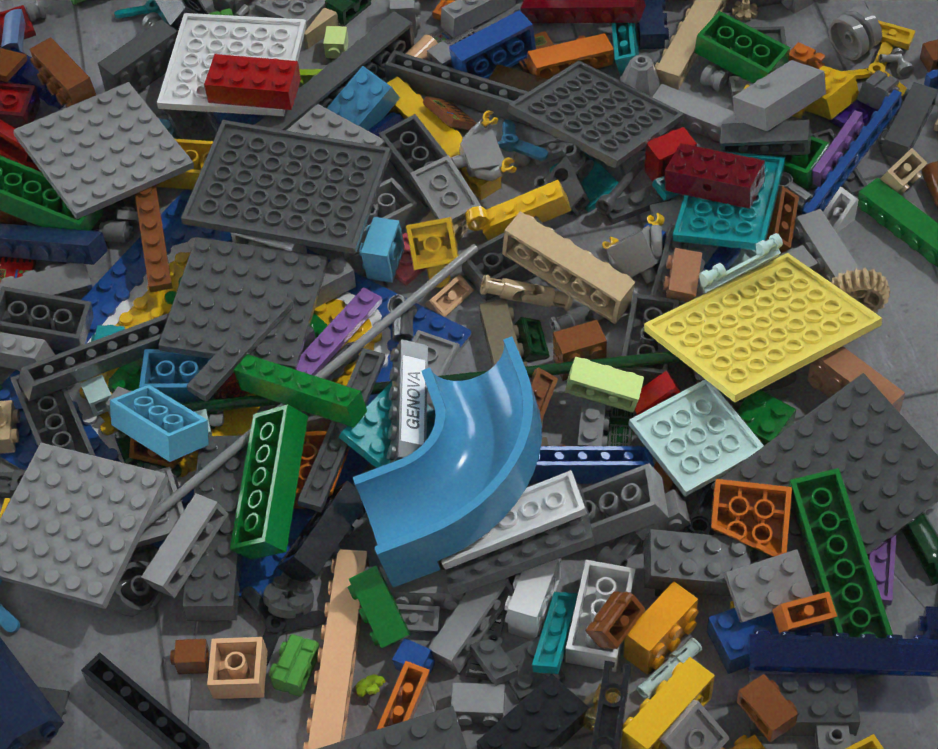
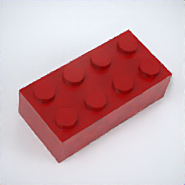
[204,54,301,110]

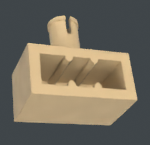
[0,400,20,453]

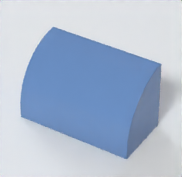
[1,9,26,53]

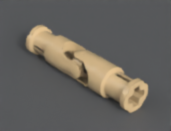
[480,275,573,311]

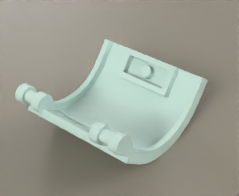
[659,233,783,298]

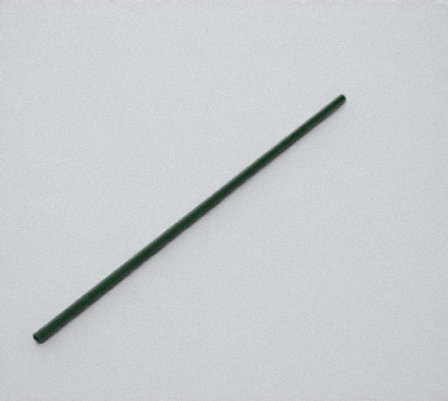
[180,351,683,412]

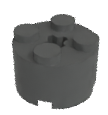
[109,561,163,617]

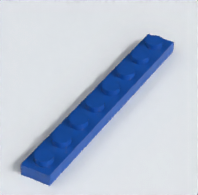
[802,90,902,214]

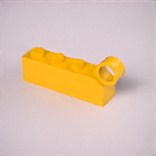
[465,180,572,241]

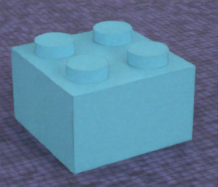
[359,217,405,283]

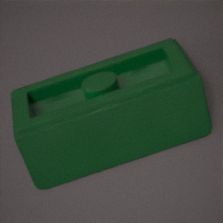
[515,317,550,362]

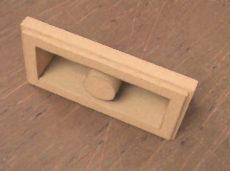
[425,274,474,317]

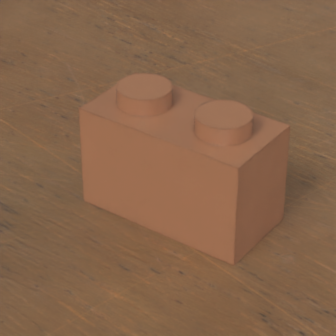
[663,248,702,302]

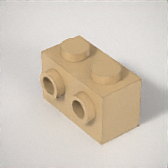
[880,148,927,195]

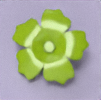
[355,674,386,697]

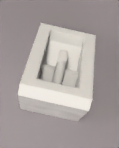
[823,187,859,233]

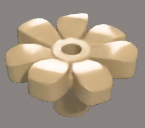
[732,0,758,21]

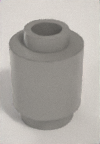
[99,220,133,243]

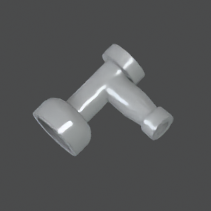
[878,48,914,79]

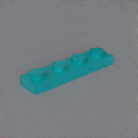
[532,592,578,674]

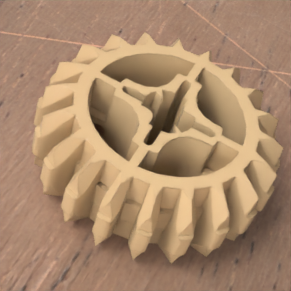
[831,267,890,313]

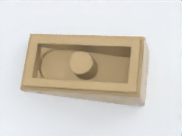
[304,8,339,49]

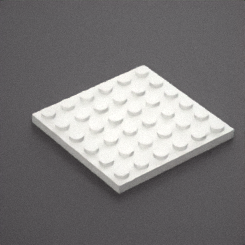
[157,13,306,116]

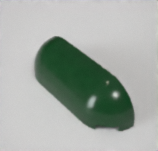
[902,512,938,585]

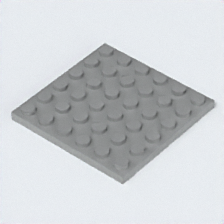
[13,82,194,219]
[0,443,169,609]

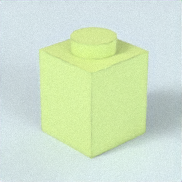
[323,26,349,59]

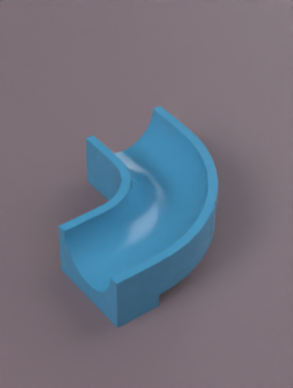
[353,336,542,588]

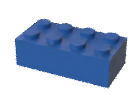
[449,10,536,79]
[707,608,825,674]

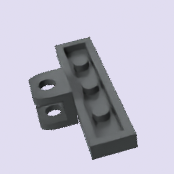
[650,224,705,298]

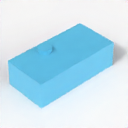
[110,385,209,462]

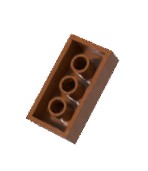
[29,37,97,108]

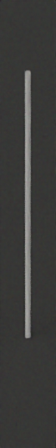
[144,244,478,530]

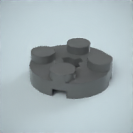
[263,576,314,618]

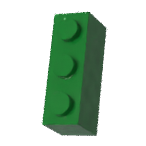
[348,566,411,649]

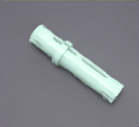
[637,637,702,699]

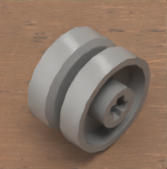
[828,6,882,60]

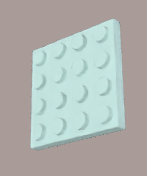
[629,379,764,497]

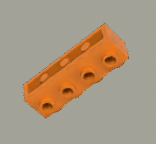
[527,33,614,79]

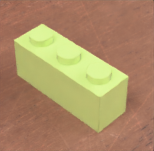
[565,357,644,412]

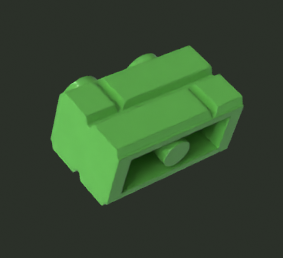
[269,634,319,697]

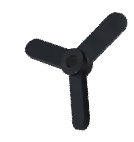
[241,586,326,666]

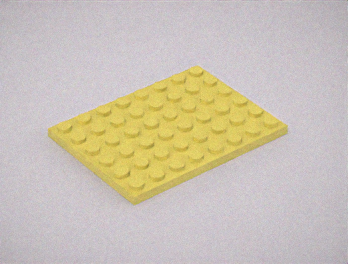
[644,253,882,402]

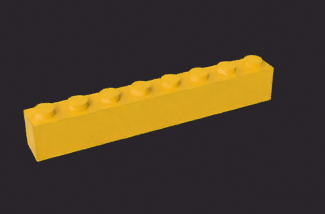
[387,77,502,200]

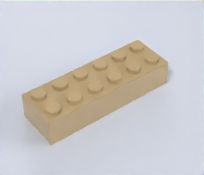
[502,211,635,324]

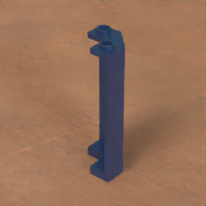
[0,637,64,749]

